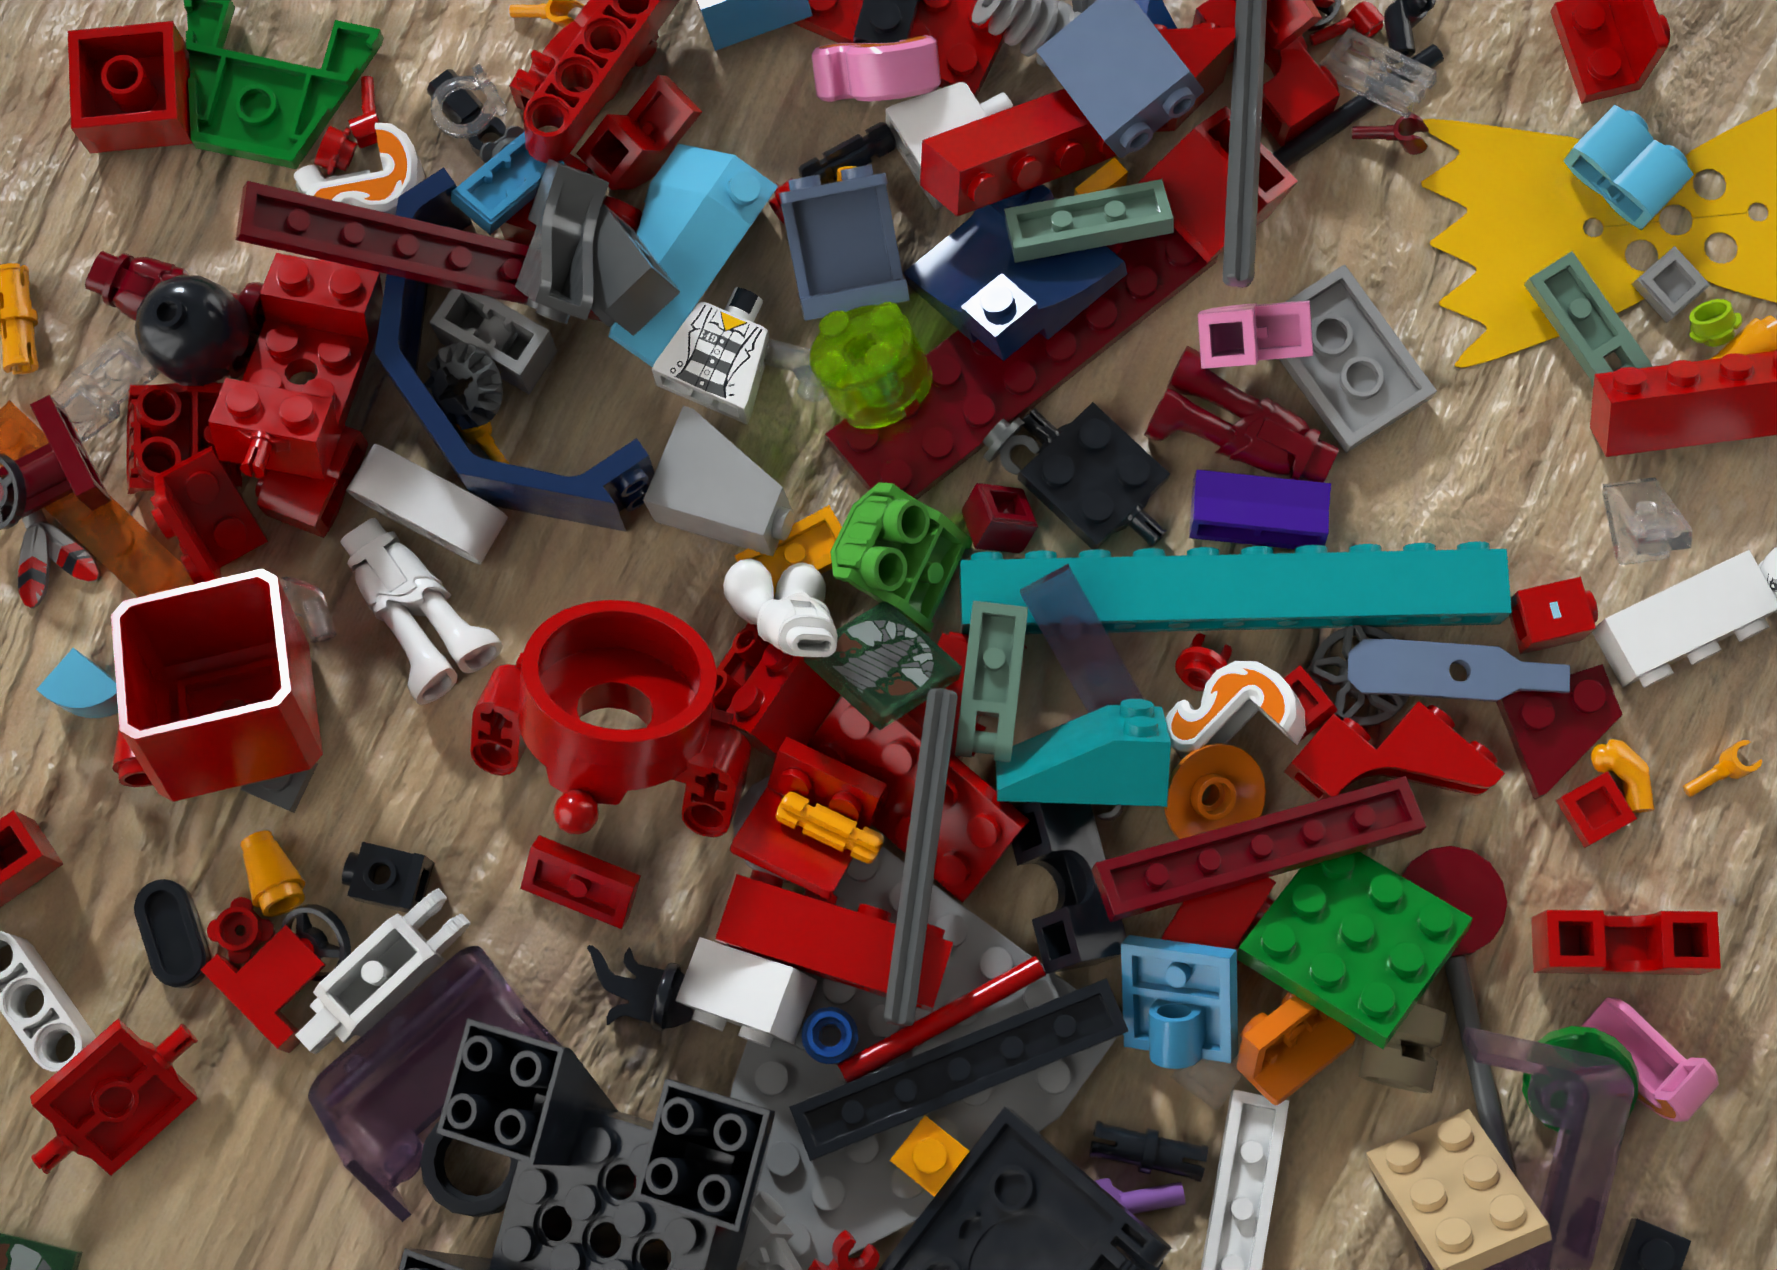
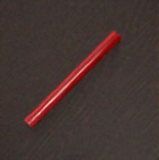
[837,956,1046,1083]

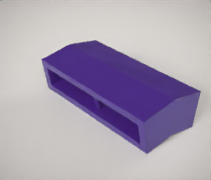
[1189,470,1331,549]

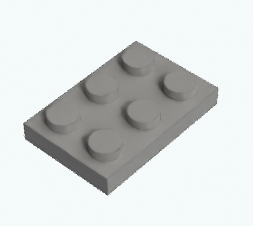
[1279,264,1437,453]

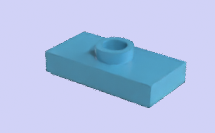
[451,131,565,235]

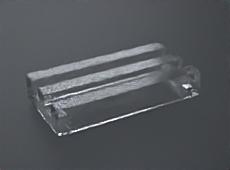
[1319,28,1437,118]

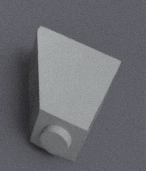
[643,406,794,557]

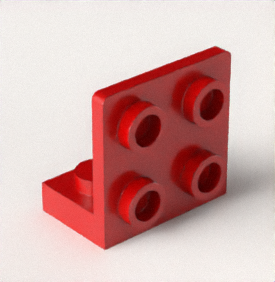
[1550,0,1670,104]
[150,446,268,584]
[730,737,887,899]

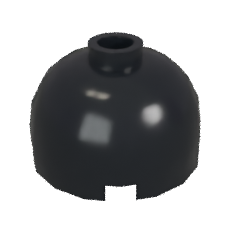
[135,275,250,386]

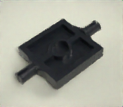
[1017,402,1170,550]

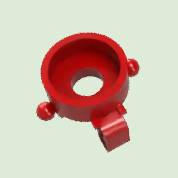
[470,600,751,837]

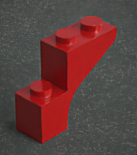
[1284,701,1505,801]

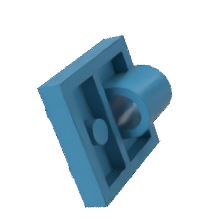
[1121,935,1238,1069]

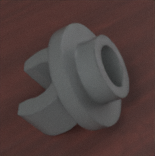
[983,417,1041,475]

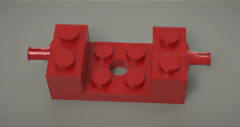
[208,253,383,480]

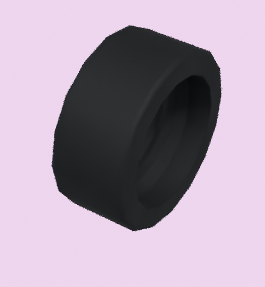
[420,1122,518,1217]

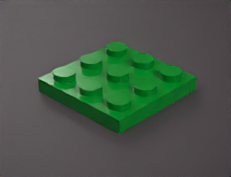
[1237,852,1473,1050]

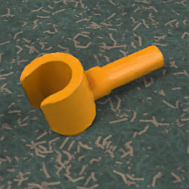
[509,0,584,28]
[455,421,510,464]
[1683,740,1763,797]

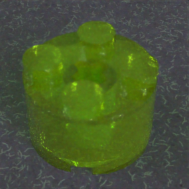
[810,302,932,429]

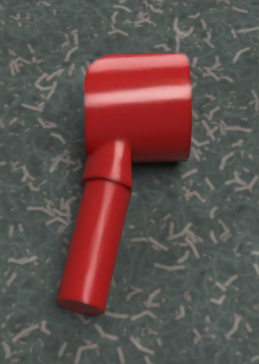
[1309,1,1384,47]
[348,76,380,149]

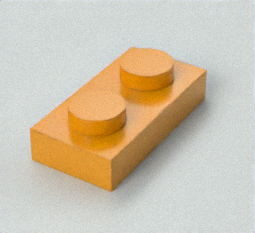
[734,505,842,599]

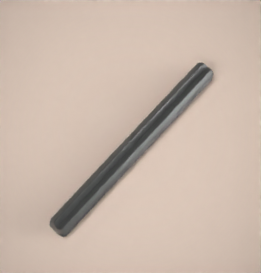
[1222,0,1267,288]
[884,688,958,1026]

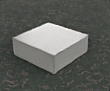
[1631,246,1710,323]

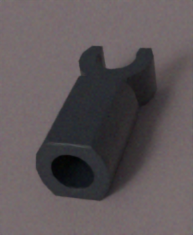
[427,69,506,157]

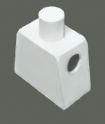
[885,82,1014,210]

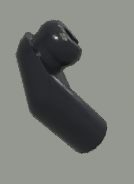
[1384,0,1436,60]

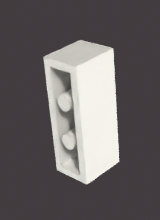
[1592,550,1777,688]

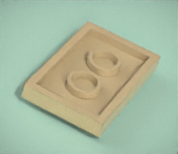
[1366,1109,1552,1270]

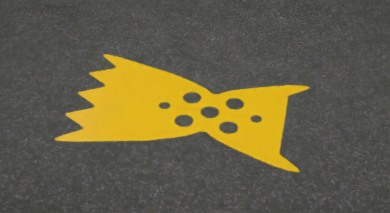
[1421,107,1777,368]

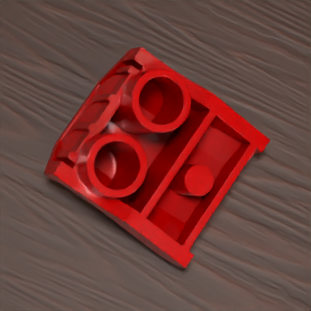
[126,382,242,494]

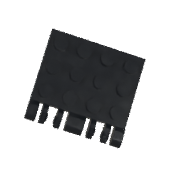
[879,1106,1172,1270]

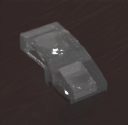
[51,331,159,444]

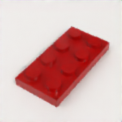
[793,0,1007,98]
[807,681,1030,903]

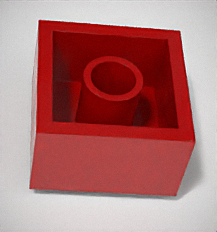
[68,21,193,154]

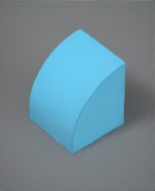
[36,648,118,718]

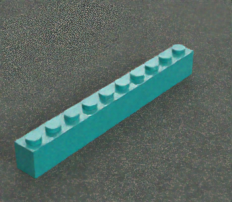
[959,541,1512,635]

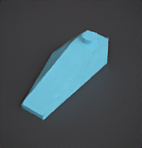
[608,144,778,367]

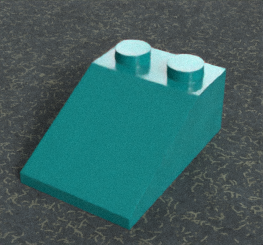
[995,699,1171,807]

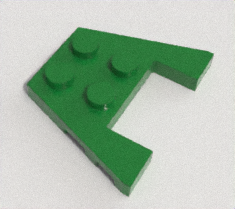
[184,0,384,169]

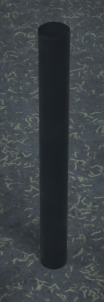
[1272,44,1444,169]

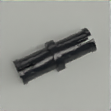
[1089,1121,1208,1182]

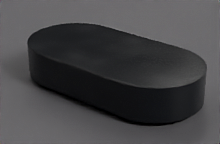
[134,879,211,989]

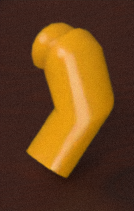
[1591,739,1655,813]

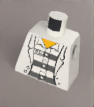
[652,287,770,424]

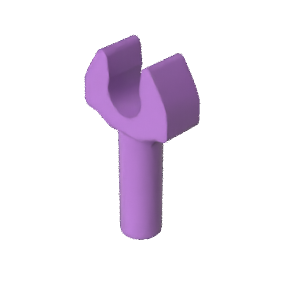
[1095,1178,1186,1214]

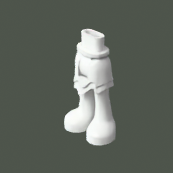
[341,518,503,705]
[723,558,838,657]

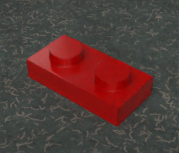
[520,835,641,929]

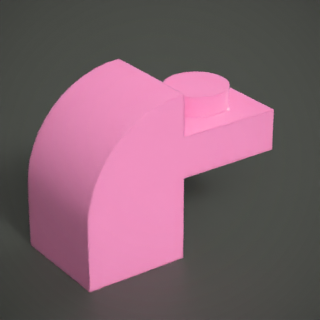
[1198,300,1314,369]

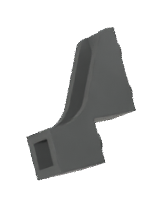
[515,159,609,324]

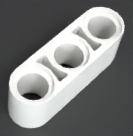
[346,444,508,565]
[0,931,96,1072]

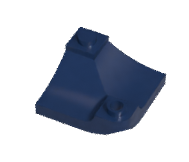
[903,184,1128,361]

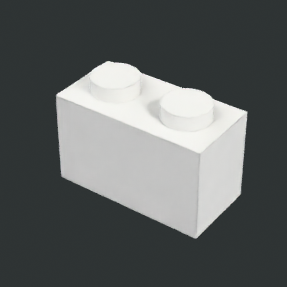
[675,937,817,1048]

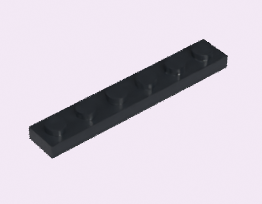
[789,978,1128,1161]

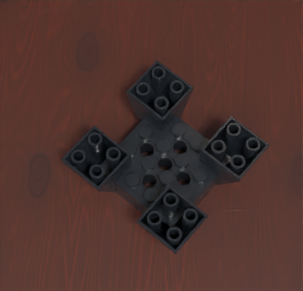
[399,1018,775,1270]

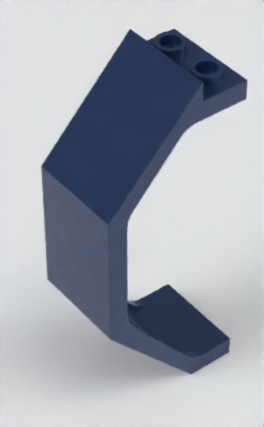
[375,167,655,532]

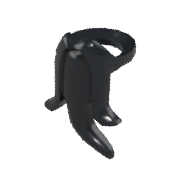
[587,945,693,1032]

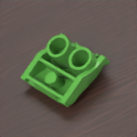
[830,482,973,633]

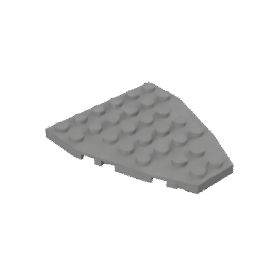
[730,846,1117,1270]

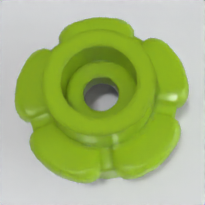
[1689,299,1742,347]

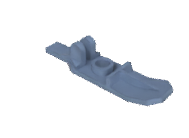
[1347,639,1570,702]

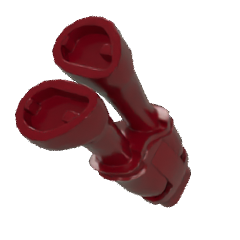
[85,251,265,379]
[1144,346,1339,483]

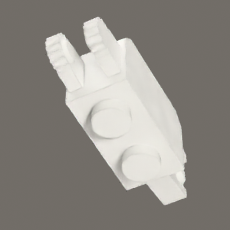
[295,888,470,1054]

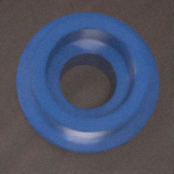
[801,1007,858,1064]

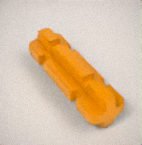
[776,792,884,864]

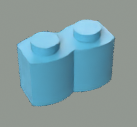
[1564,105,1694,230]

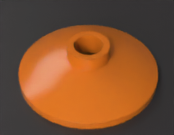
[1164,743,1266,839]

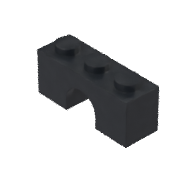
[1012,802,1126,974]

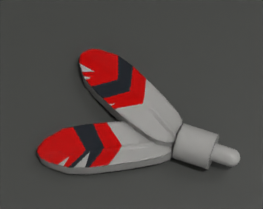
[18,509,101,608]

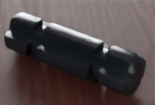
[799,122,896,185]

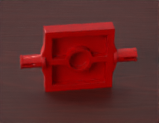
[30,1018,198,1176]

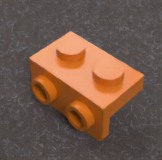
[1236,991,1355,1105]

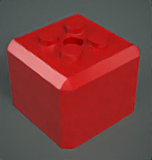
[111,569,323,802]

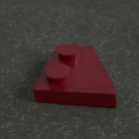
[1496,664,1623,799]

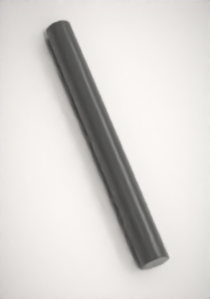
[1444,956,1516,1176]

